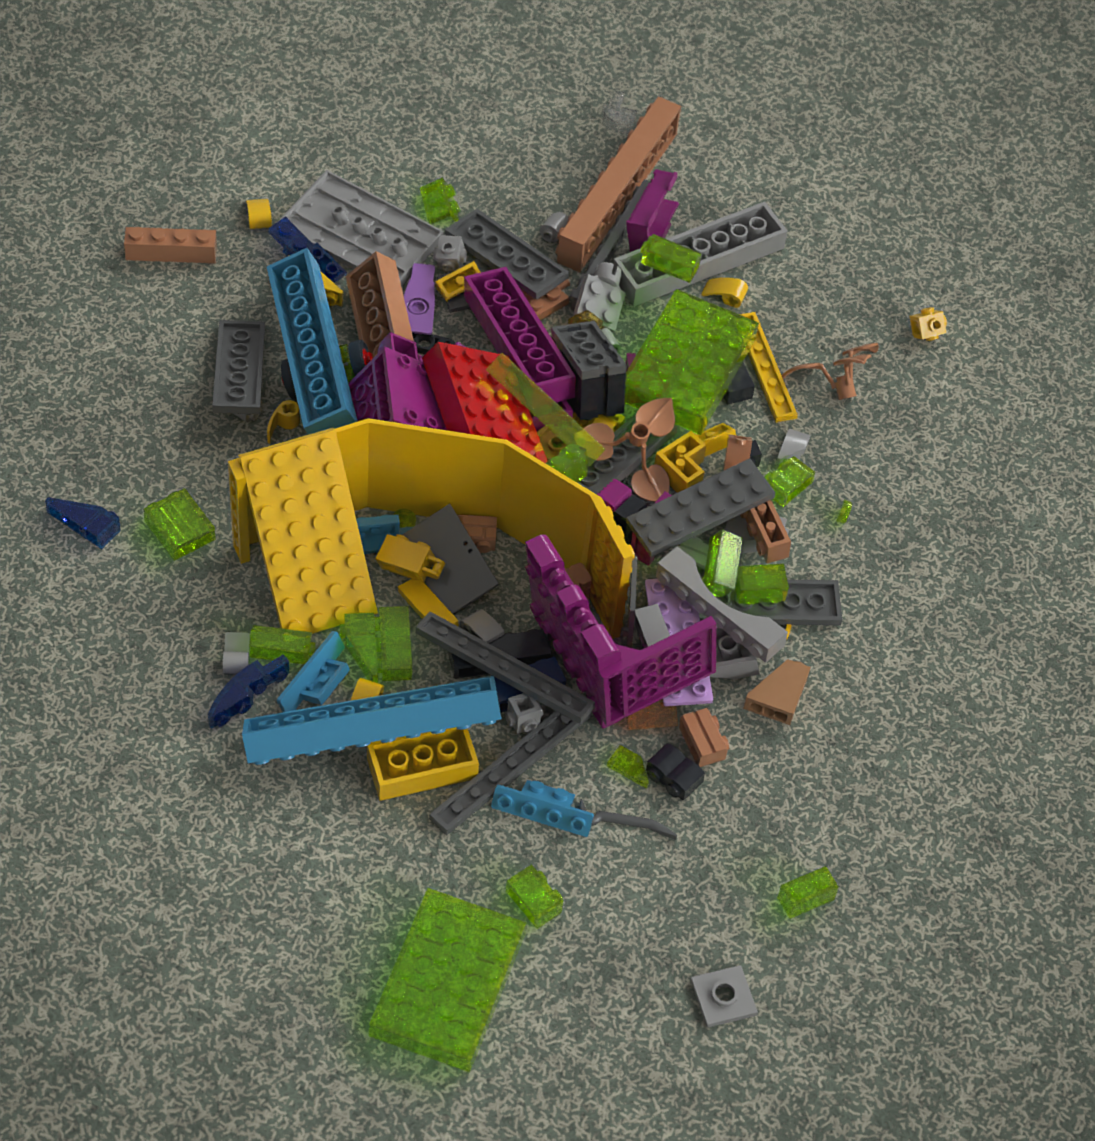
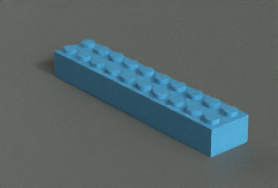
[267,248,358,435]
[242,676,501,765]

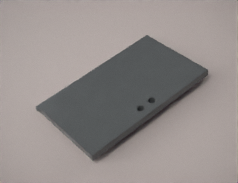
[402,504,500,615]
[623,556,637,648]

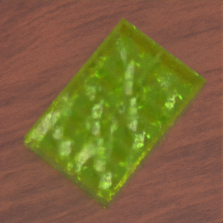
[625,289,759,435]
[369,888,527,1073]

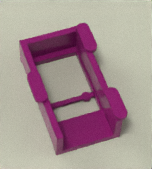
[626,169,679,252]

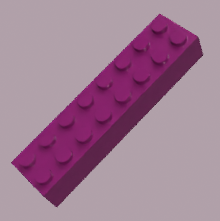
[464,267,576,408]

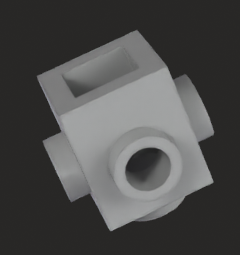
[433,235,467,272]
[505,693,543,734]

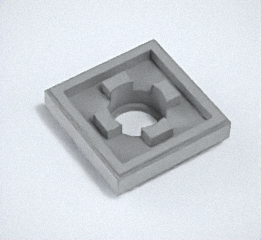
[690,965,758,1028]

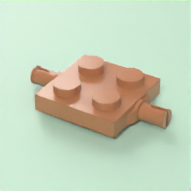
[521,279,570,320]

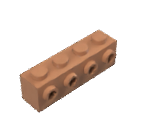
[124,227,217,263]
[740,500,791,564]

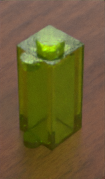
[640,234,702,283]
[703,530,743,597]
[249,625,316,664]

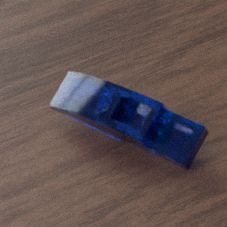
[268,216,347,284]
[208,654,290,729]

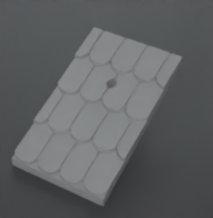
[276,170,445,287]

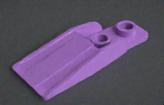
[404,263,435,335]

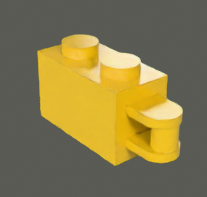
[375,534,446,583]

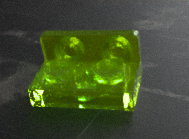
[420,177,460,225]

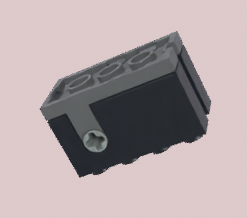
[551,321,626,420]

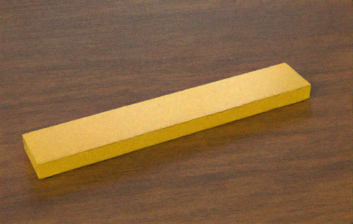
[734,312,798,423]

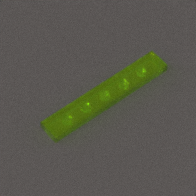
[486,353,606,467]

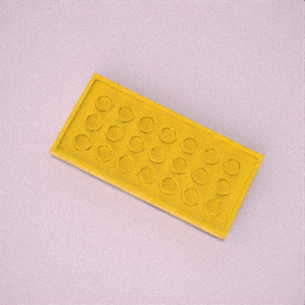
[238,428,378,642]

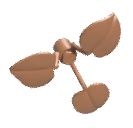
[782,343,879,400]
[573,398,675,502]

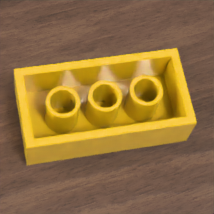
[367,727,479,801]

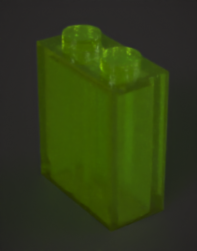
[143,488,216,561]

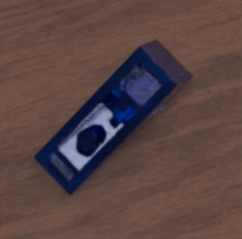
[45,497,121,549]

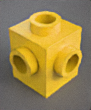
[909,307,947,341]

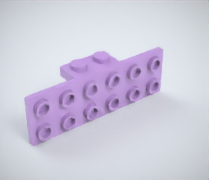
[645,579,713,706]

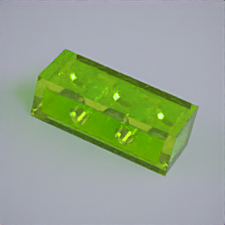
[374,606,412,681]

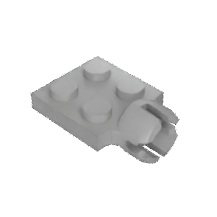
[573,262,626,333]

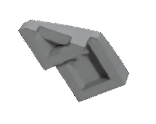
[776,429,811,465]

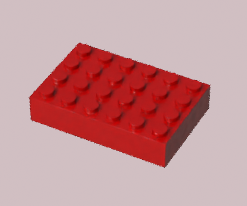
[422,342,549,465]

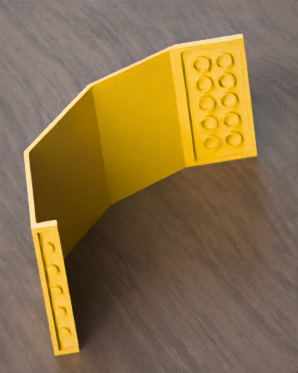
[228,418,635,639]

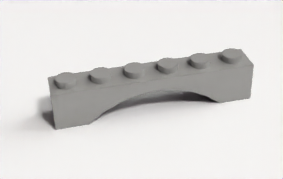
[656,546,788,663]

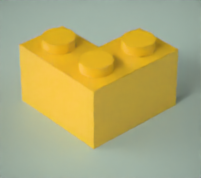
[654,431,707,493]

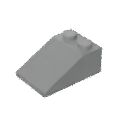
[710,628,760,679]

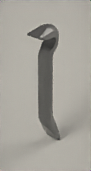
[579,799,677,840]

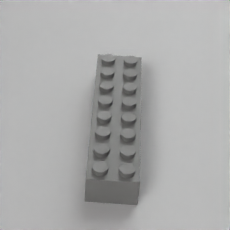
[612,202,788,307]

